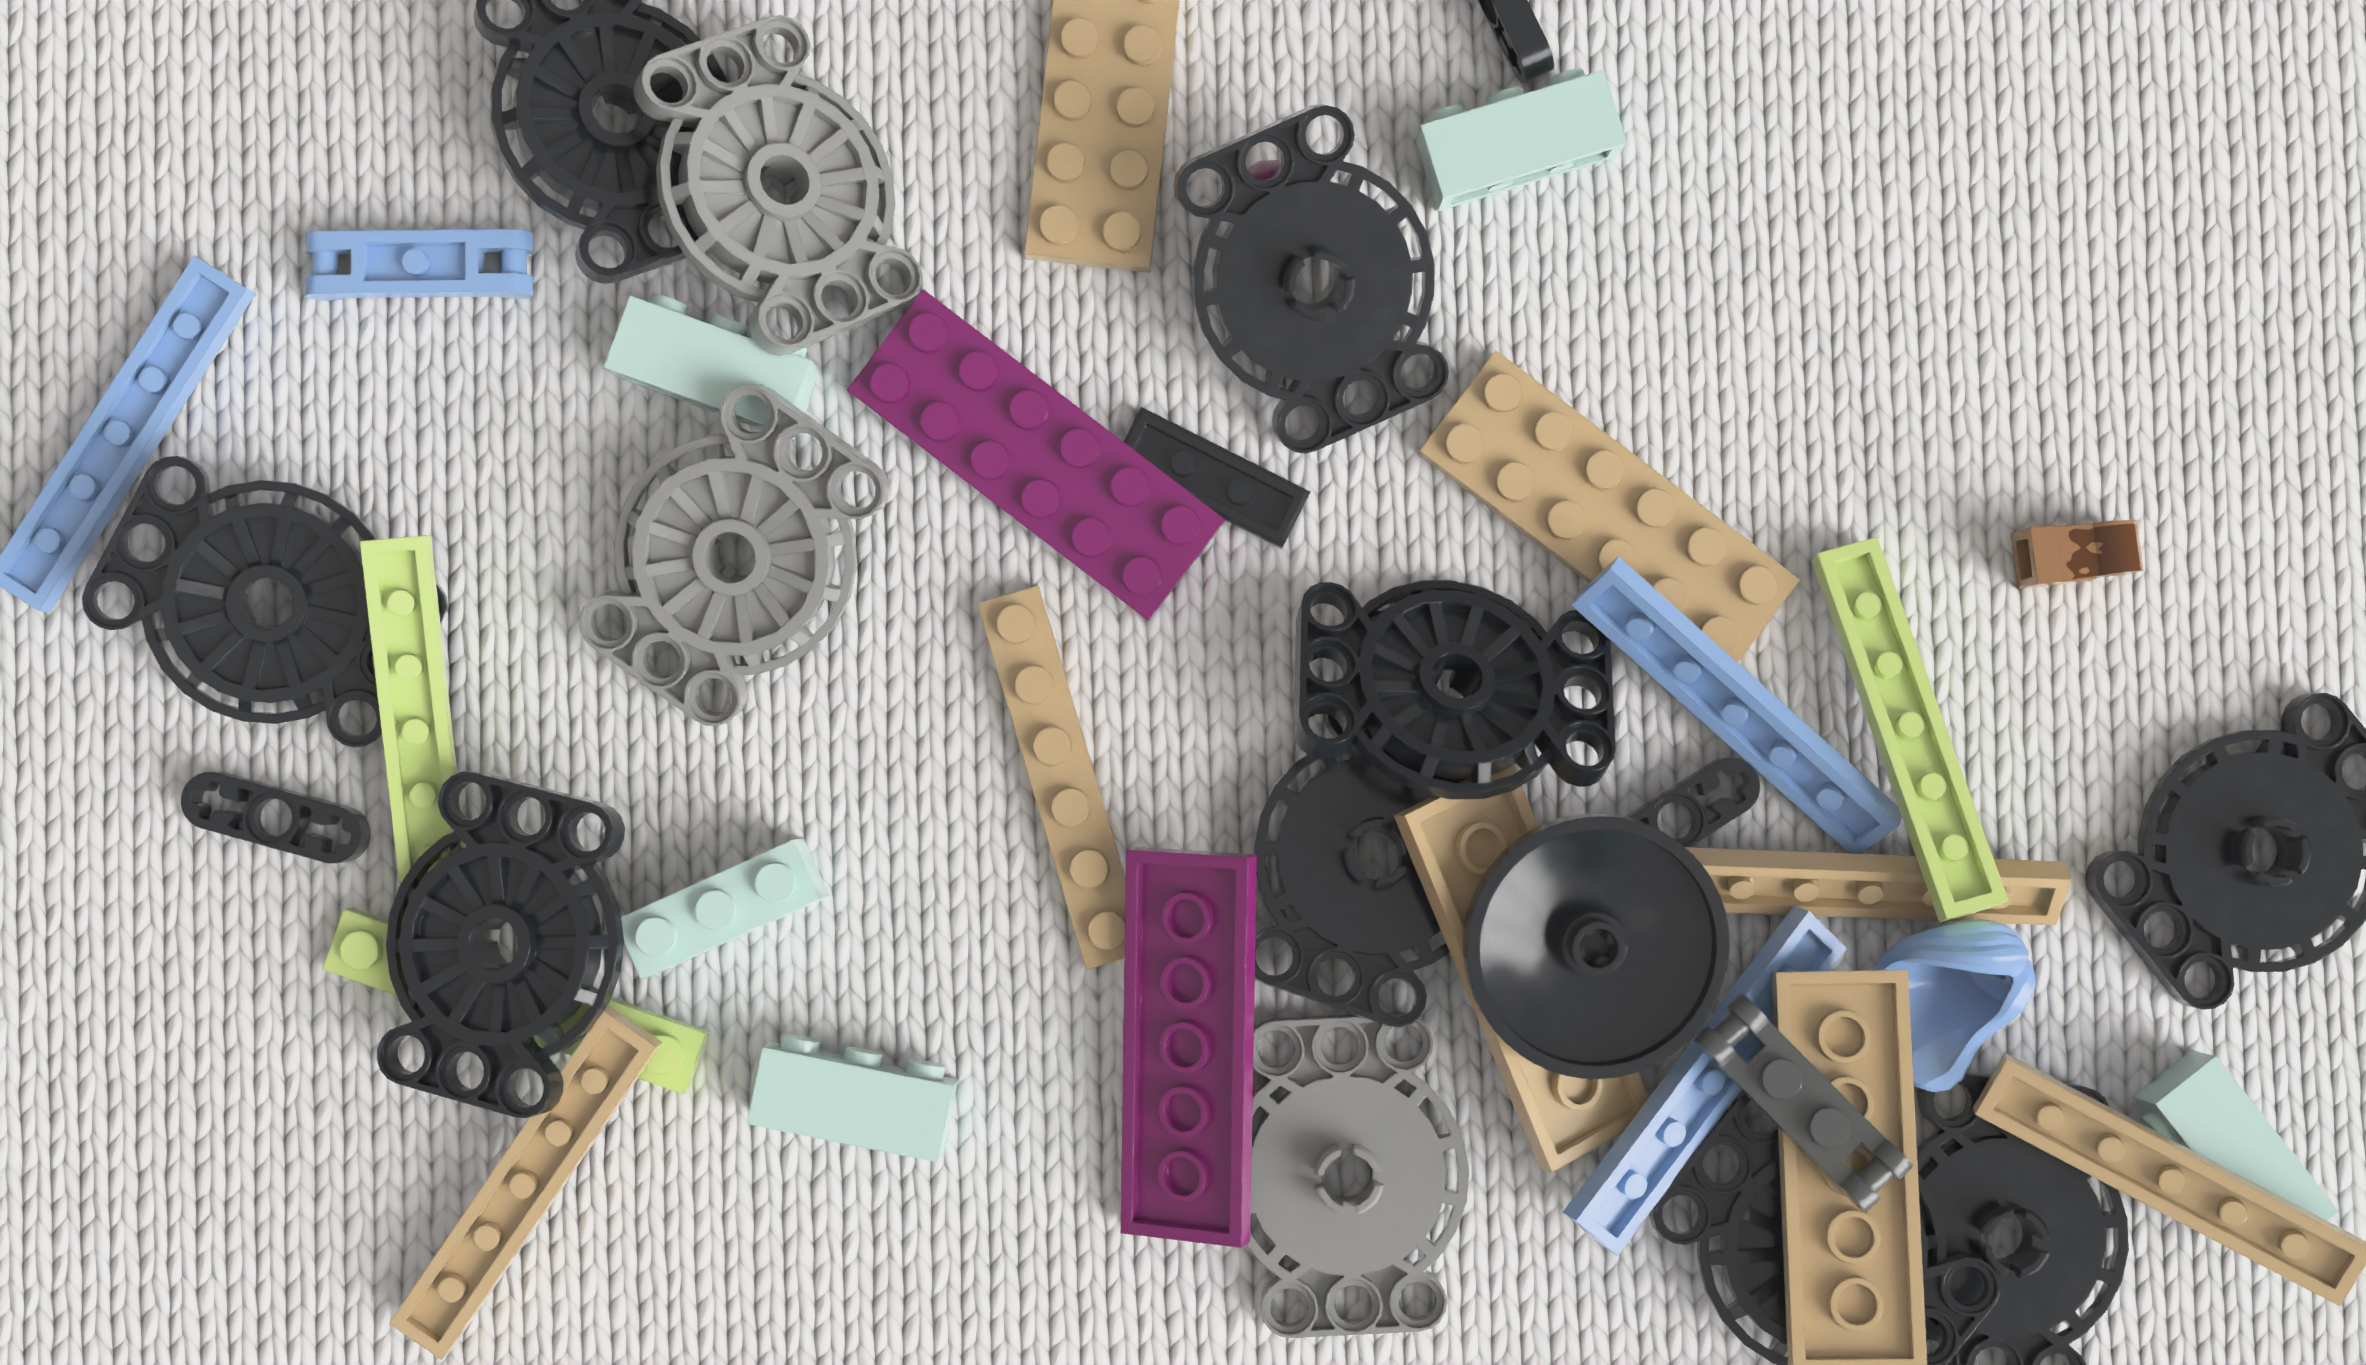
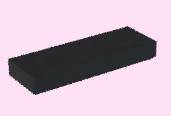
[1124,407,1311,549]

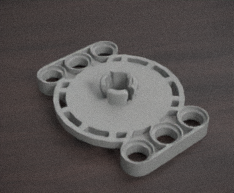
[634,15,923,356]
[579,384,889,726]
[1246,1012,1469,1338]

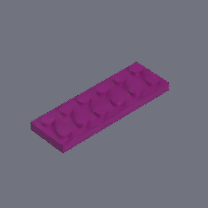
[847,289,1226,621]
[1120,847,1257,1248]

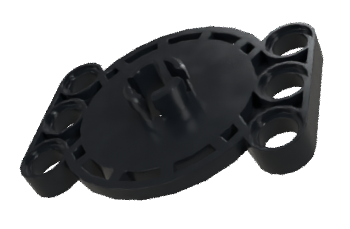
[473,0,728,284]
[1173,104,1449,454]
[82,456,448,748]
[1293,580,1616,799]
[2085,693,2366,1010]
[1254,714,1465,1027]
[377,772,625,1118]
[1917,1072,2129,1365]
[1649,1091,2000,1365]

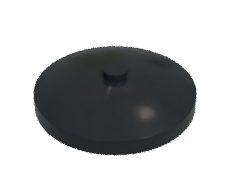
[1463,813,1730,1079]

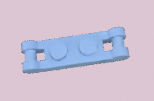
[305,229,534,301]

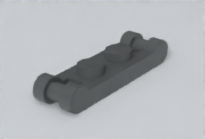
[1694,993,1913,1213]

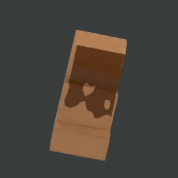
[2011,520,2144,589]

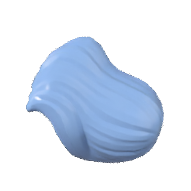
[1874,919,2036,1092]

